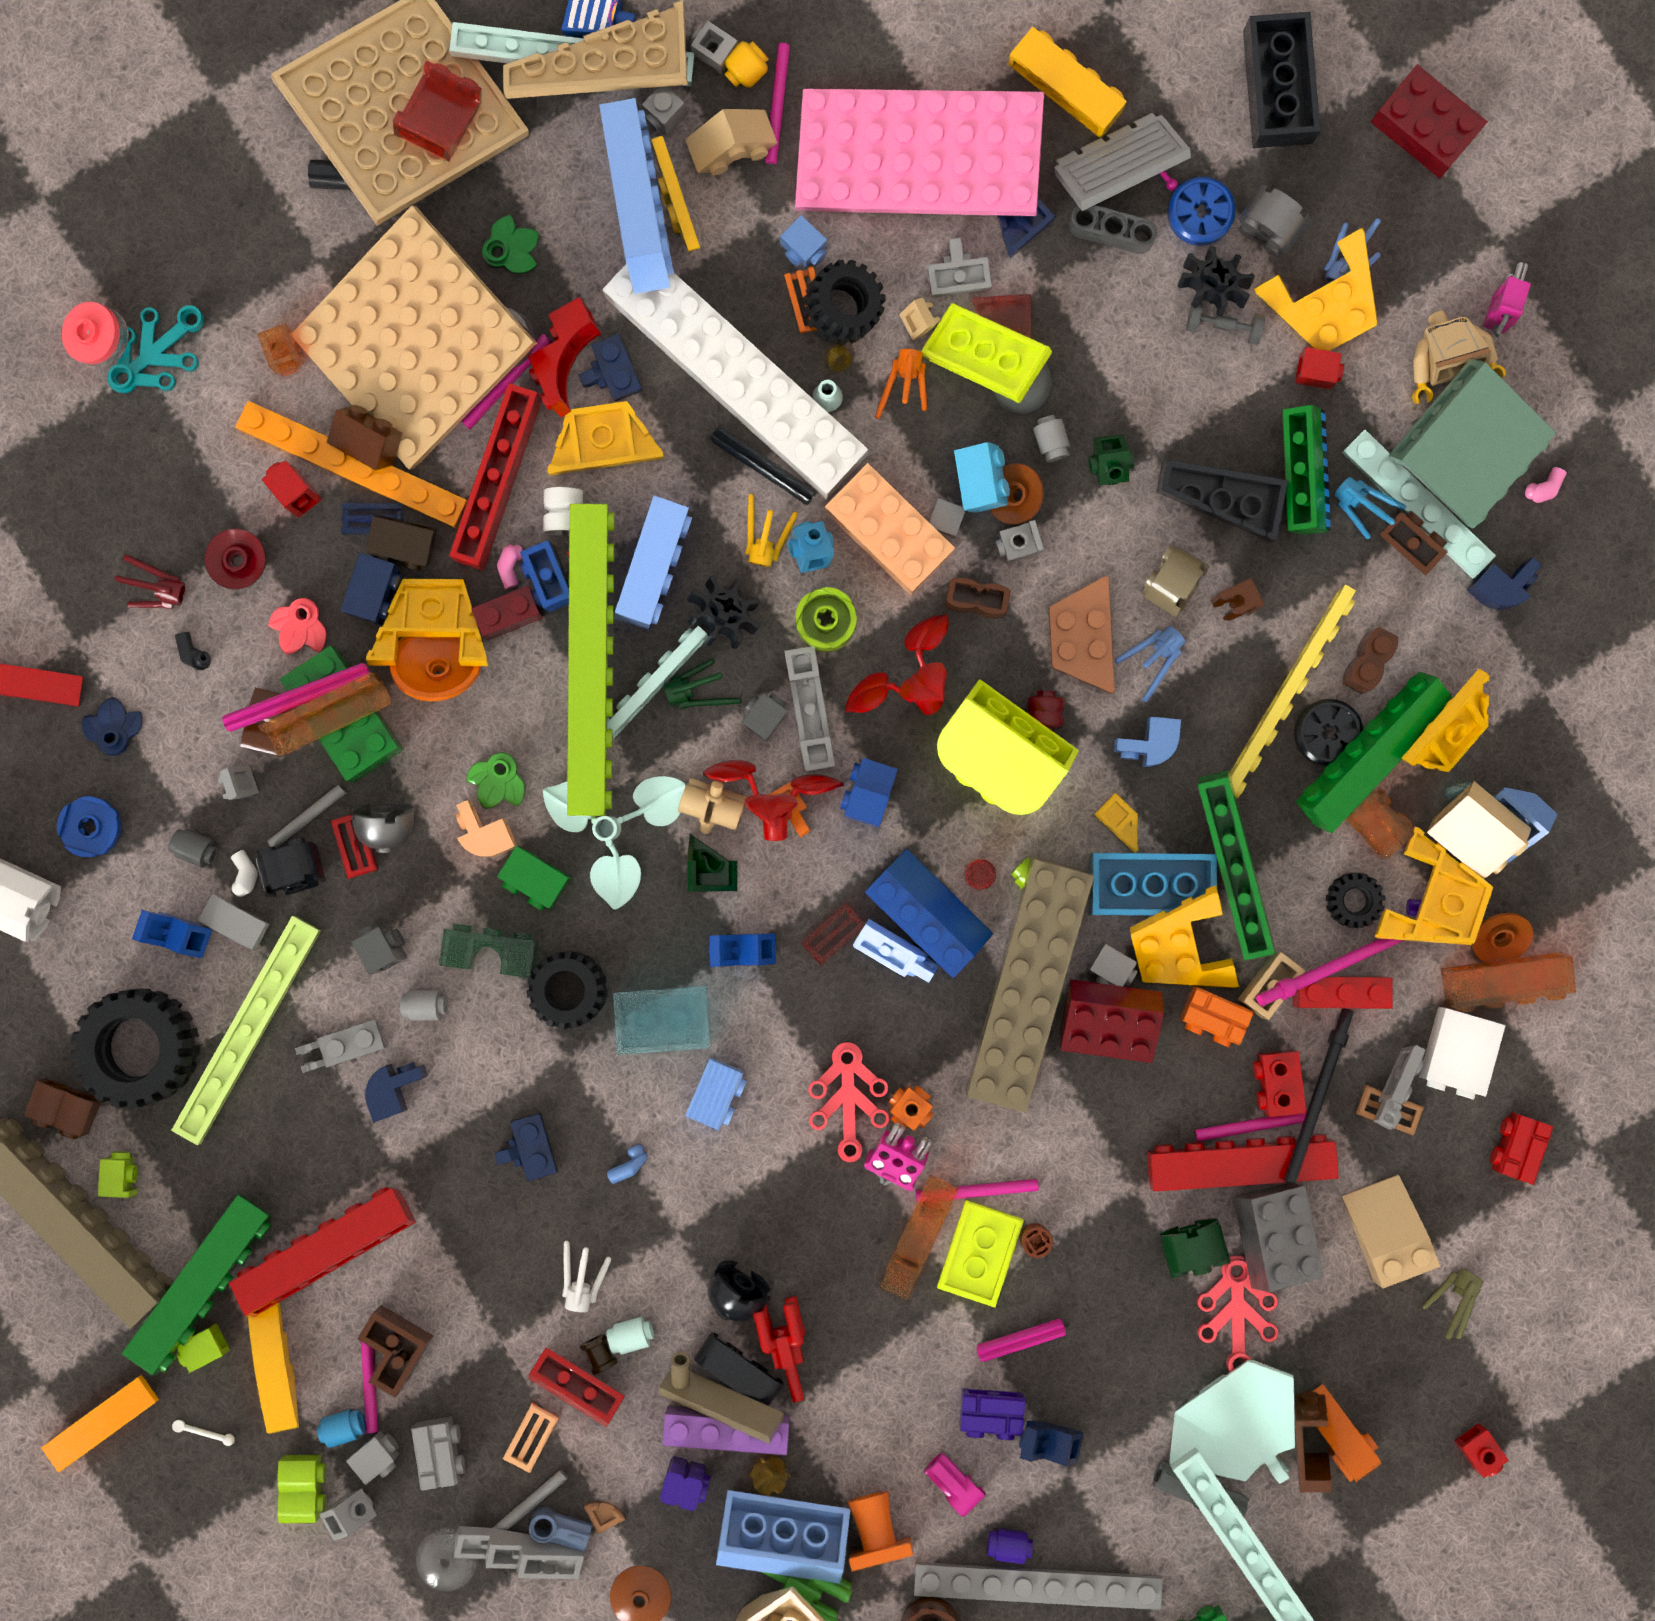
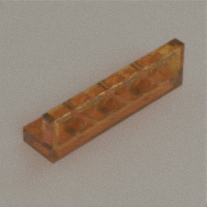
[258,672,393,757]

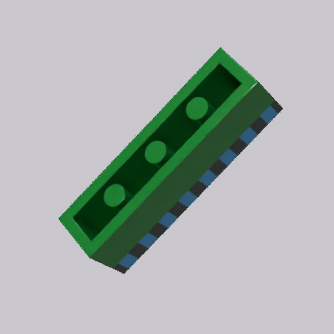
[1283,405,1331,534]

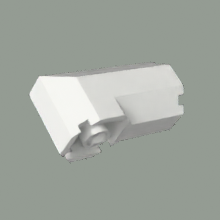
[0,859,61,942]

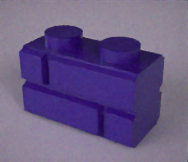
[959,1388,1025,1440]
[660,1456,711,1511]

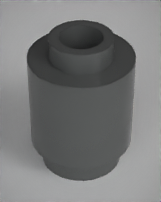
[169,829,218,868]

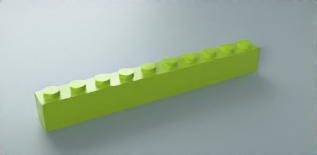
[567,504,615,816]

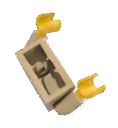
[1412,311,1506,404]

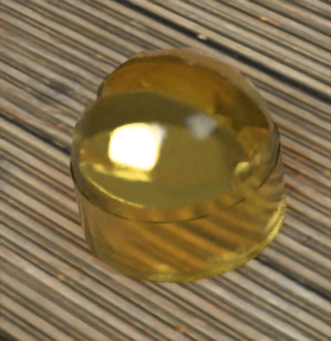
[826,345,852,372]

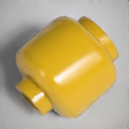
[724,41,769,88]

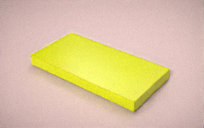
[921,303,1052,404]

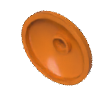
[390,637,482,701]

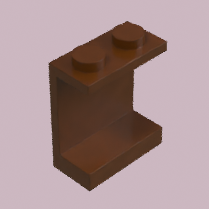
[1294,1391,1332,1493]

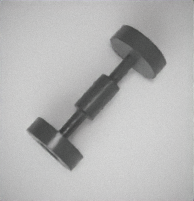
[1186,302,1265,345]

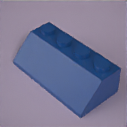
[864,849,994,978]

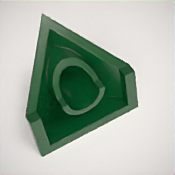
[687,834,737,892]

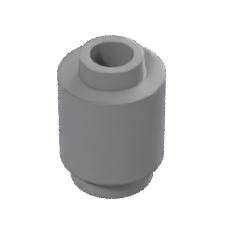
[1033,415,1070,463]
[400,990,448,1021]

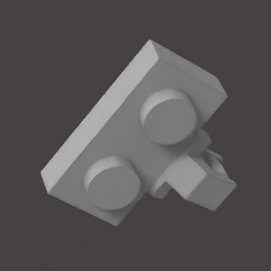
[927,238,992,298]

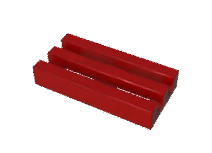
[331,814,378,879]

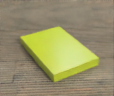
[937,1199,1024,1308]

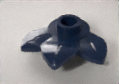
[82,697,143,756]

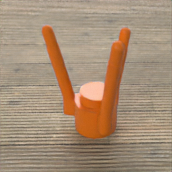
[875,349,927,419]

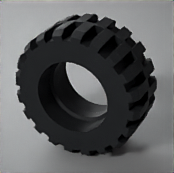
[70,988,200,1108]

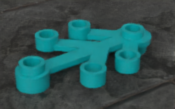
[107,305,205,394]

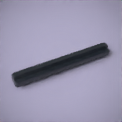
[711,427,816,505]

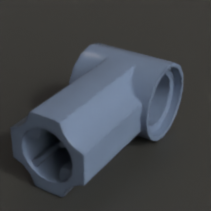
[529,1507,592,1552]

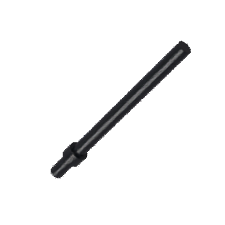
[1284,1008,1354,1185]

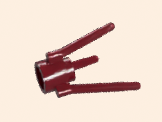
[114,555,186,610]

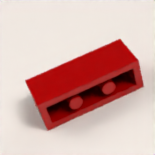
[1292,976,1393,1009]
[528,1347,625,1428]

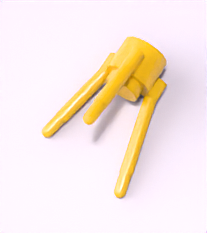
[745,494,798,568]

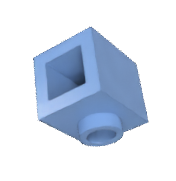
[780,215,827,269]

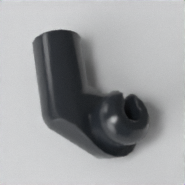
[175,632,211,670]

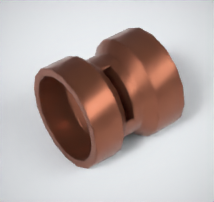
[1020,1223,1053,1258]

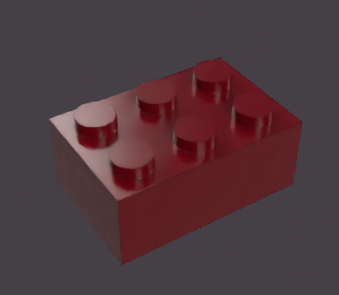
[1371,64,1488,179]
[1060,979,1164,1063]

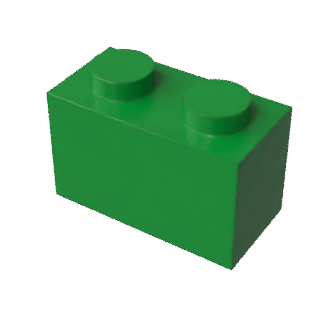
[497,846,571,911]

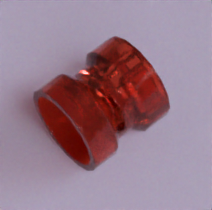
[964,859,996,890]

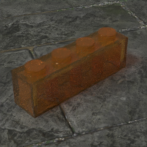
[1441,952,1576,1013]

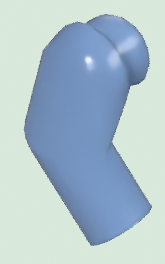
[607,1144,648,1184]

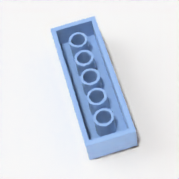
[599,98,674,294]

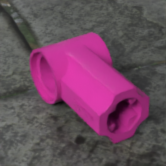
[924,1451,986,1517]

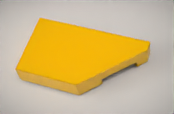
[1094,793,1139,853]

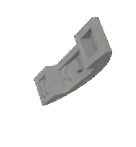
[784,646,835,771]

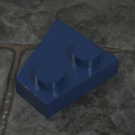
[997,198,1055,258]

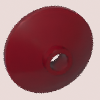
[205,529,266,590]

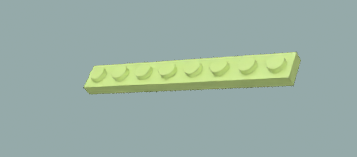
[171,916,322,1145]

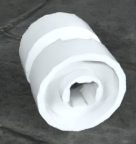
[543,487,583,536]

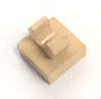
[899,298,941,341]

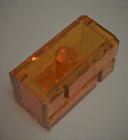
[1346,789,1415,859]

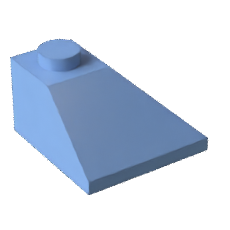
[1493,787,1558,864]

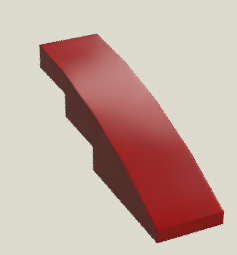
[0,664,83,707]

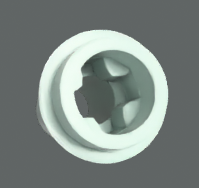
[813,380,843,412]

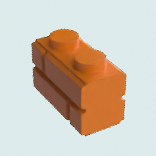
[1179,986,1254,1048]

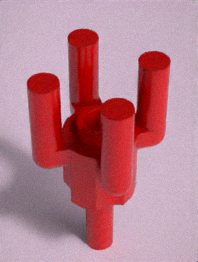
[753,1295,805,1403]

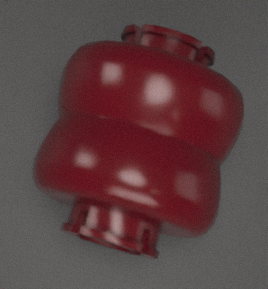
[1027,690,1065,733]

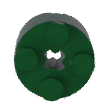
[1160,1218,1231,1278]

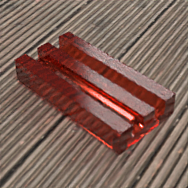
[801,903,865,966]

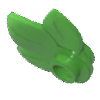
[466,752,525,809]

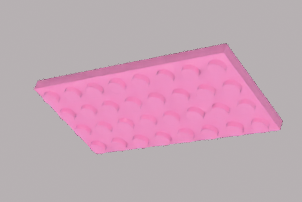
[795,89,1044,216]

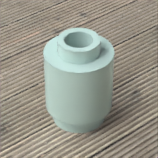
[607,1316,654,1355]

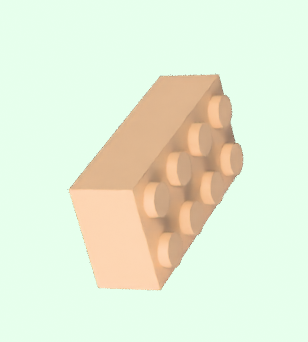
[825,463,955,596]

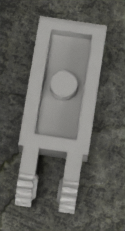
[295,1019,386,1073]

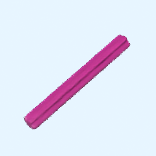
[222,663,371,732]

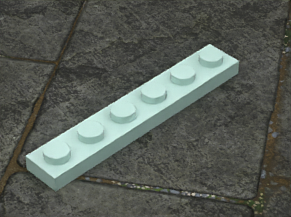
[1342,430,1496,579]
[607,626,708,739]

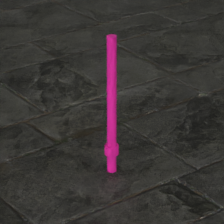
[1256,938,1405,1006]

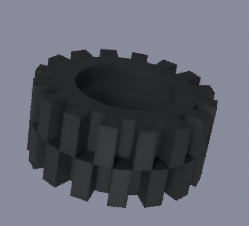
[1326,873,1386,928]

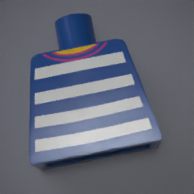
[561,0,637,39]

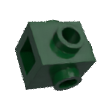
[1089,434,1134,485]

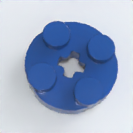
[57,796,122,857]

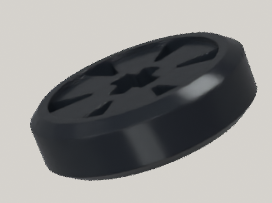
[1294,699,1364,766]

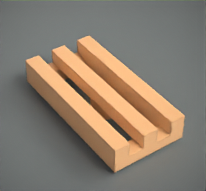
[503,1402,560,1473]

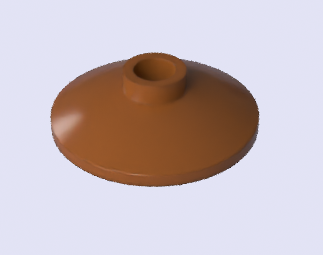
[990,463,1044,525]
[1472,913,1533,964]
[610,1566,671,1621]

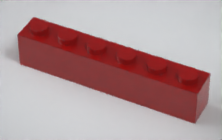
[449,383,542,571]
[1147,1134,1339,1192]
[229,1187,417,1317]

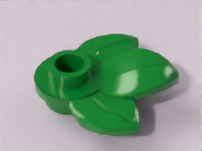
[482,215,539,274]

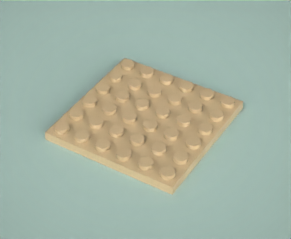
[271,0,529,226]
[291,205,537,470]

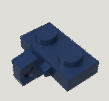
[578,334,642,402]
[494,1113,558,1181]

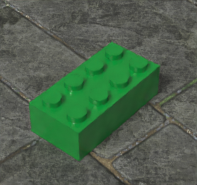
[280,646,404,783]

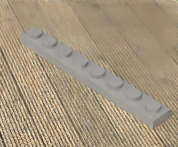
[914,1562,1163,1610]

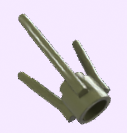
[1422,1268,1484,1340]

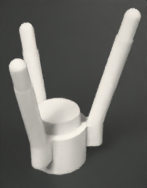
[562,1241,611,1312]

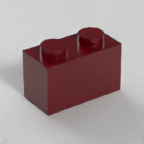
[471,586,544,641]

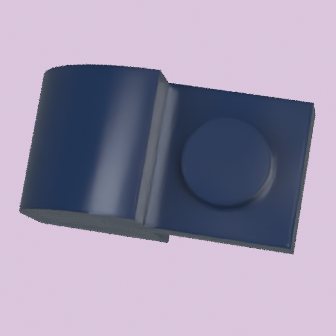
[1466,557,1542,610]
[365,1062,428,1123]
[1019,1420,1084,1466]

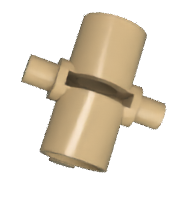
[678,778,748,834]

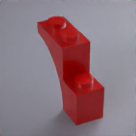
[528,297,601,417]

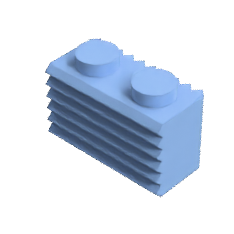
[685,1057,747,1130]

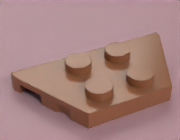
[1049,576,1115,693]

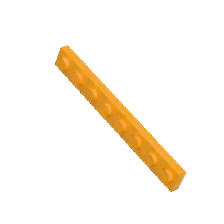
[235,401,468,529]

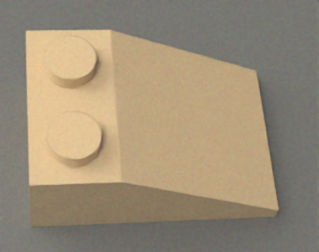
[1341,1175,1441,1289]
[736,1587,825,1621]

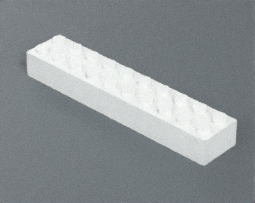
[602,264,868,500]

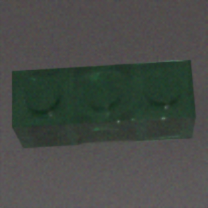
[439,923,539,978]

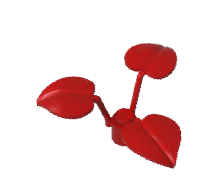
[845,614,949,715]
[703,760,844,841]

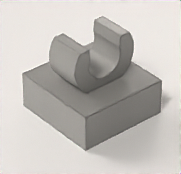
[218,764,259,800]

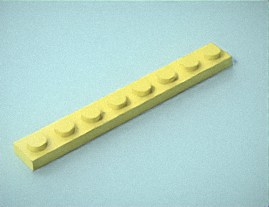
[1230,584,1356,799]

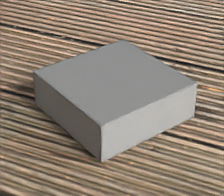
[929,498,965,538]

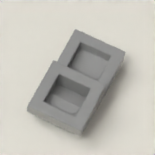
[198,893,270,951]

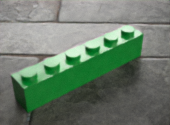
[1295,672,1453,834]
[1198,770,1275,961]
[122,1195,272,1375]

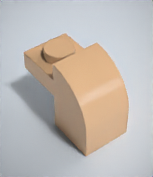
[455,800,518,857]

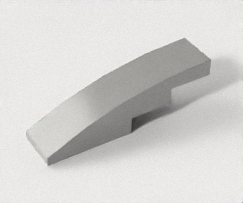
[453,1526,584,1579]

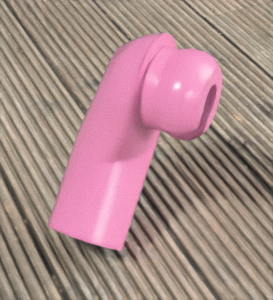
[1525,467,1567,503]
[497,544,523,590]

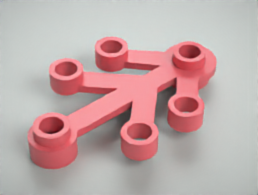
[808,1042,889,1162]
[1197,1255,1279,1372]

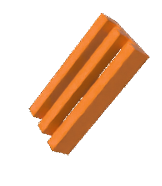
[784,266,817,334]

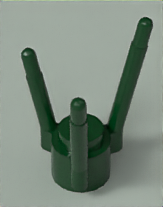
[664,659,741,709]

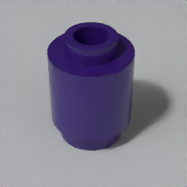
[987,1528,1033,1565]

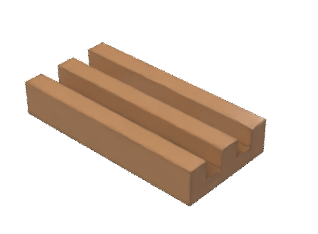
[1355,1085,1424,1136]

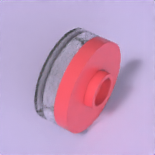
[62,302,128,367]

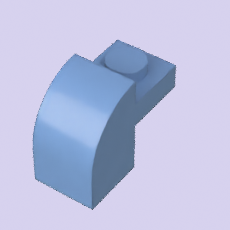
[1113,717,1181,767]

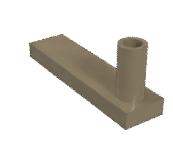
[659,1352,784,1444]

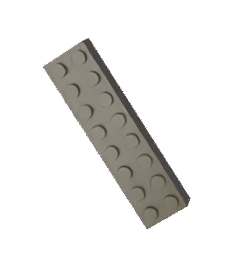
[966,856,1094,1113]
[0,1117,173,1329]

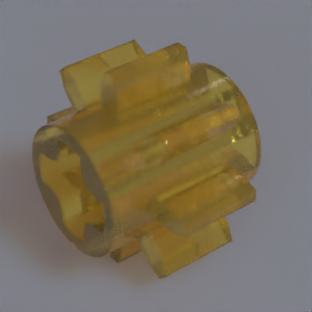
[749,1455,790,1496]

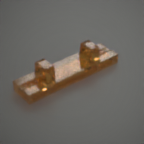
[880,1175,958,1300]

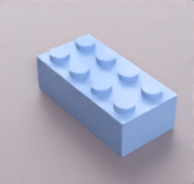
[614,496,692,630]
[716,1490,850,1584]

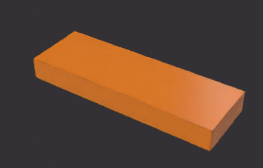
[1313,1384,1382,1482]

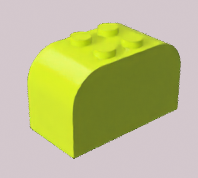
[937,679,1079,815]

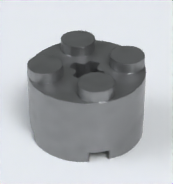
[1238,185,1311,256]

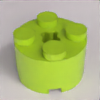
[795,587,857,652]

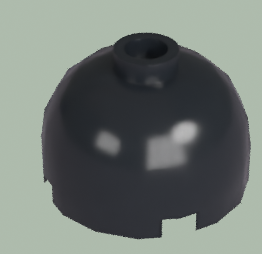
[708,1260,770,1321]

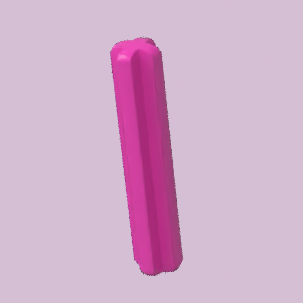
[977,1319,1066,1362]

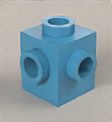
[788,521,835,573]

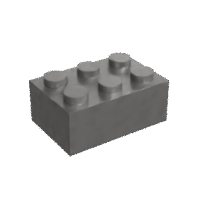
[1233,1183,1324,1292]

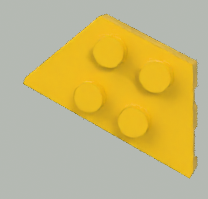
[651,136,700,252]
[547,401,664,476]
[1402,669,1489,772]

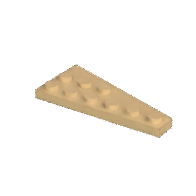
[503,0,688,99]

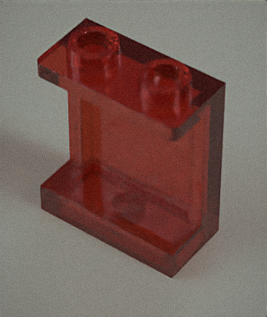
[393,61,482,162]

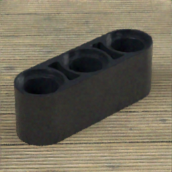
[694,1332,784,1406]

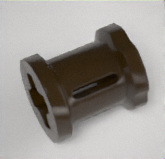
[580,1334,618,1375]

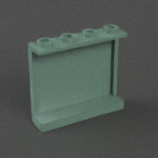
[1388,359,1556,529]

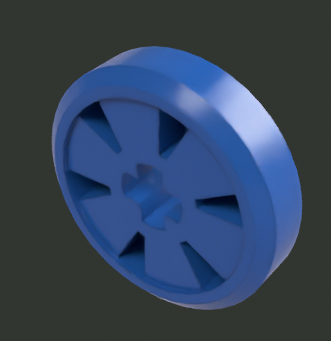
[1167,177,1236,246]

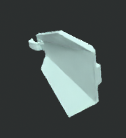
[1169,1360,1295,1484]

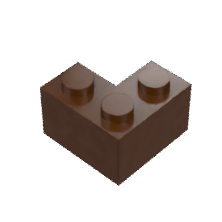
[358,1305,433,1398]

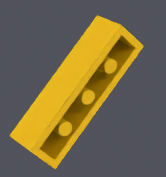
[1008,26,1127,138]

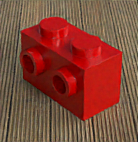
[1253,1049,1306,1117]

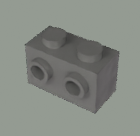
[351,924,407,975]

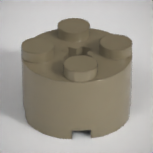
[1142,545,1209,618]

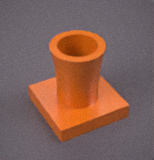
[847,1491,914,1571]

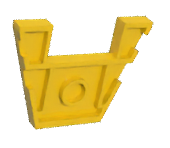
[1254,228,1378,351]
[366,579,488,666]
[1374,827,1493,945]
[1130,886,1239,988]

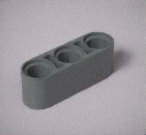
[1068,205,1157,254]

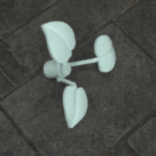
[543,776,686,909]

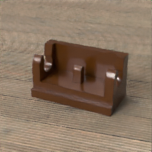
[1211,578,1265,621]

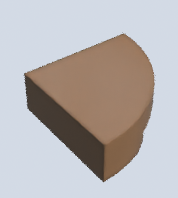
[584,1501,626,1534]

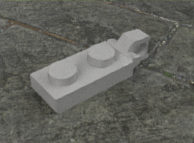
[1373,1045,1426,1130]

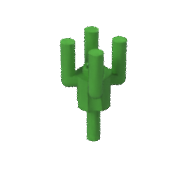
[762,1572,852,1621]

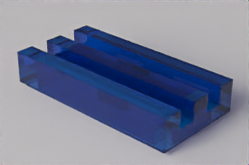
[341,503,404,534]

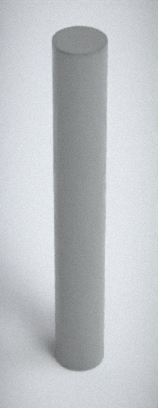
[267,784,347,849]
[492,1469,568,1531]

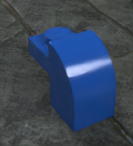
[132,910,213,958]
[709,933,776,967]

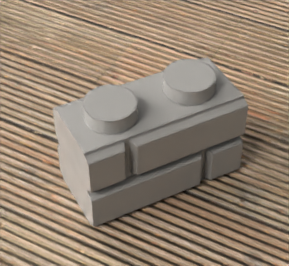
[411,1416,466,1491]

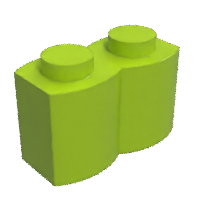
[278,1454,327,1523]

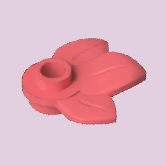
[268,598,327,655]

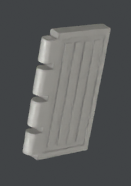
[1054,113,1191,211]

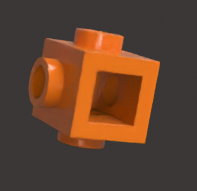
[888,1085,933,1131]

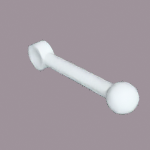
[172,1419,235,1446]

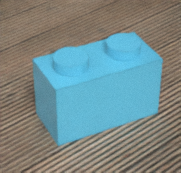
[954,442,1010,513]

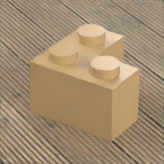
[685,109,777,175]

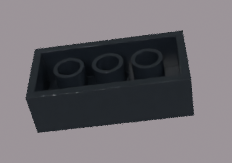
[1243,11,1321,148]

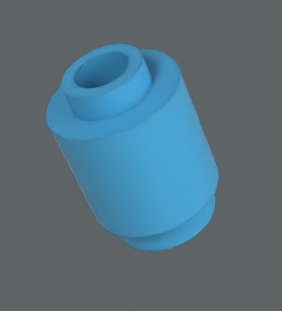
[317,1409,366,1448]

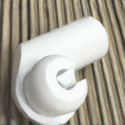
[231,850,258,897]

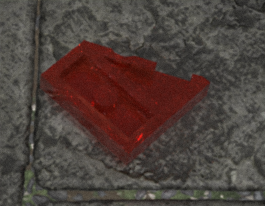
[972,294,1032,339]

